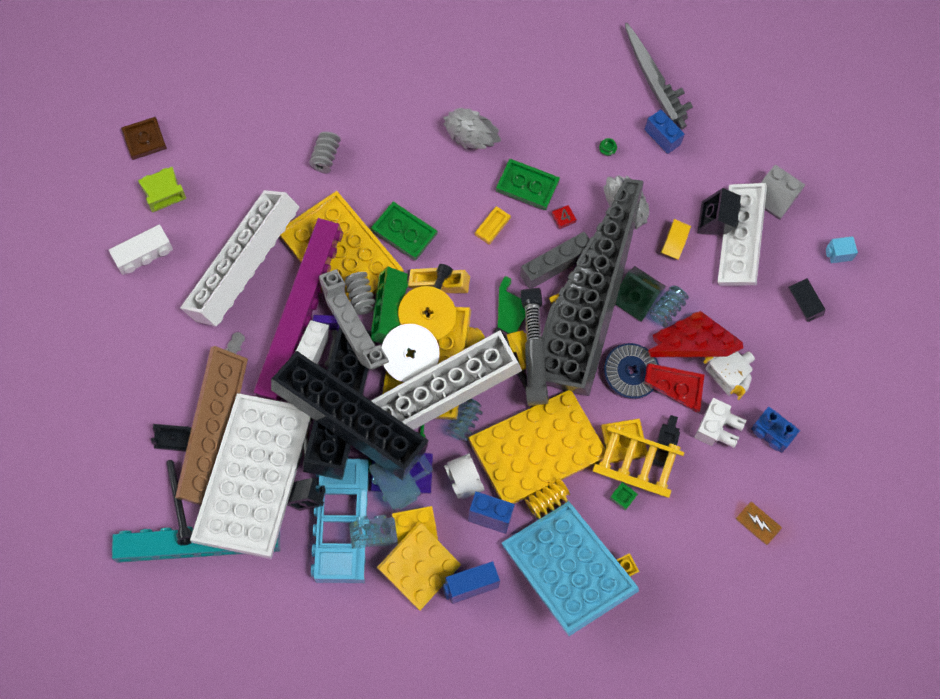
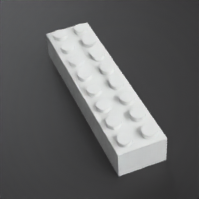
[180,190,299,326]
[371,331,522,430]

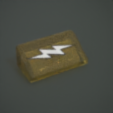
[736,501,782,545]

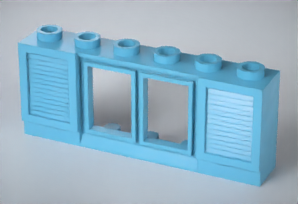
[311,459,369,583]

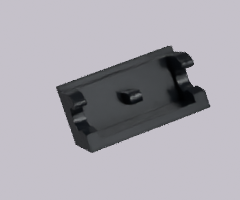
[788,278,826,322]
[151,424,192,452]
[287,478,326,511]

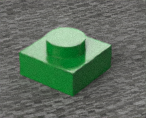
[609,482,638,511]

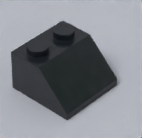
[697,188,741,234]

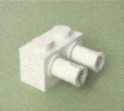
[694,398,747,448]

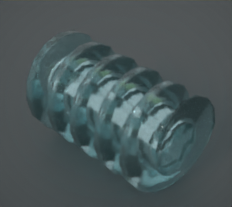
[650,285,689,327]
[445,399,483,441]

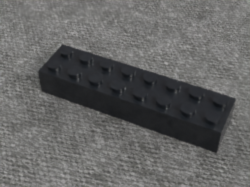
[303,326,376,480]
[271,351,429,481]

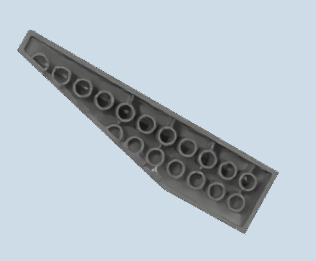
[541,178,644,396]

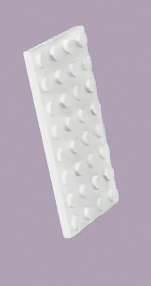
[190,393,312,559]

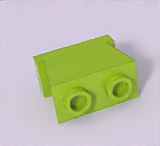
[138,166,187,213]

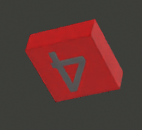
[552,205,577,229]

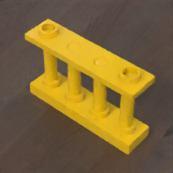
[593,424,684,498]

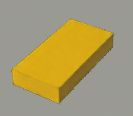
[475,206,511,245]

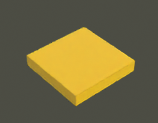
[601,419,647,463]

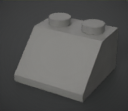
[761,164,805,220]

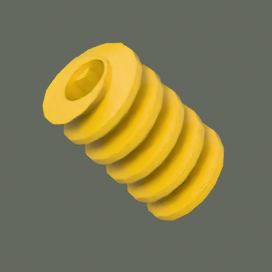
[525,478,570,519]

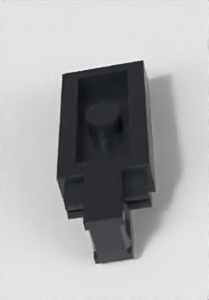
[652,415,680,469]

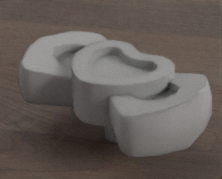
[225,332,245,354]

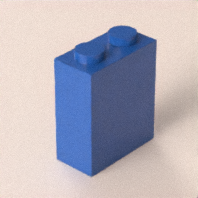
[468,492,515,534]
[443,561,500,604]

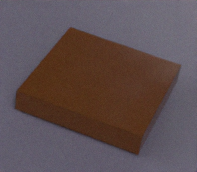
[121,116,167,160]

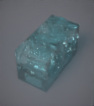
[349,515,398,549]

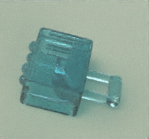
[369,454,433,511]

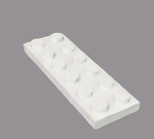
[718,183,767,286]

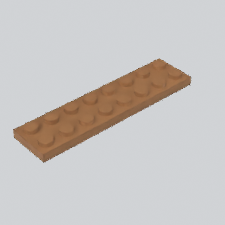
[175,346,248,506]

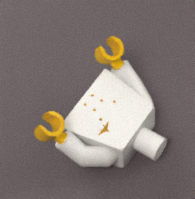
[703,351,755,400]

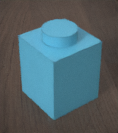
[826,236,858,264]

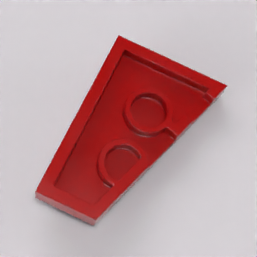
[644,363,705,413]

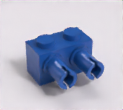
[751,406,800,453]

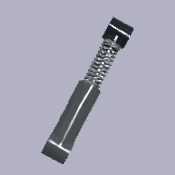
[521,288,548,406]

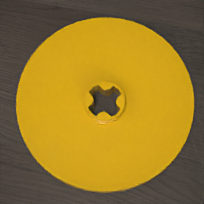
[398,286,456,341]

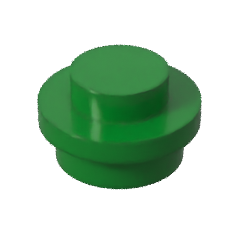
[599,138,617,156]

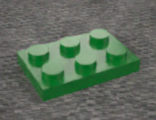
[496,159,560,210]
[371,201,438,261]

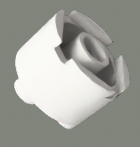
[444,453,485,499]

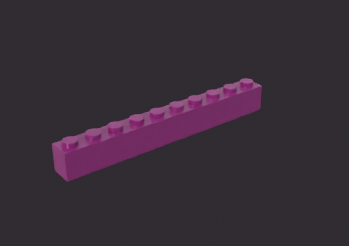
[254,218,343,401]

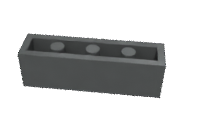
[520,232,590,289]

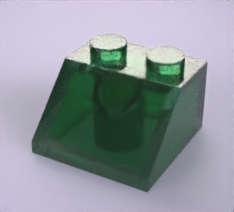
[615,266,666,322]

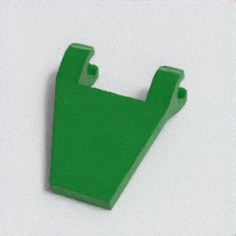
[498,276,525,334]

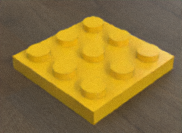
[377,522,461,610]

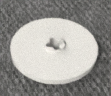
[381,324,439,382]

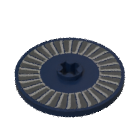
[603,343,659,399]

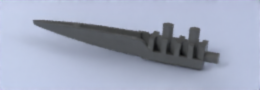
[625,22,693,130]

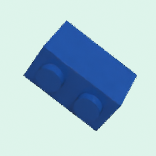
[644,109,685,154]

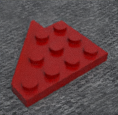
[648,311,744,357]

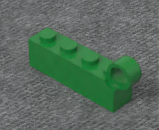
[370,266,409,351]

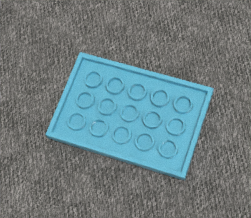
[502,501,639,637]

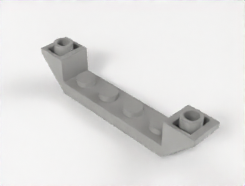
[319,269,389,370]

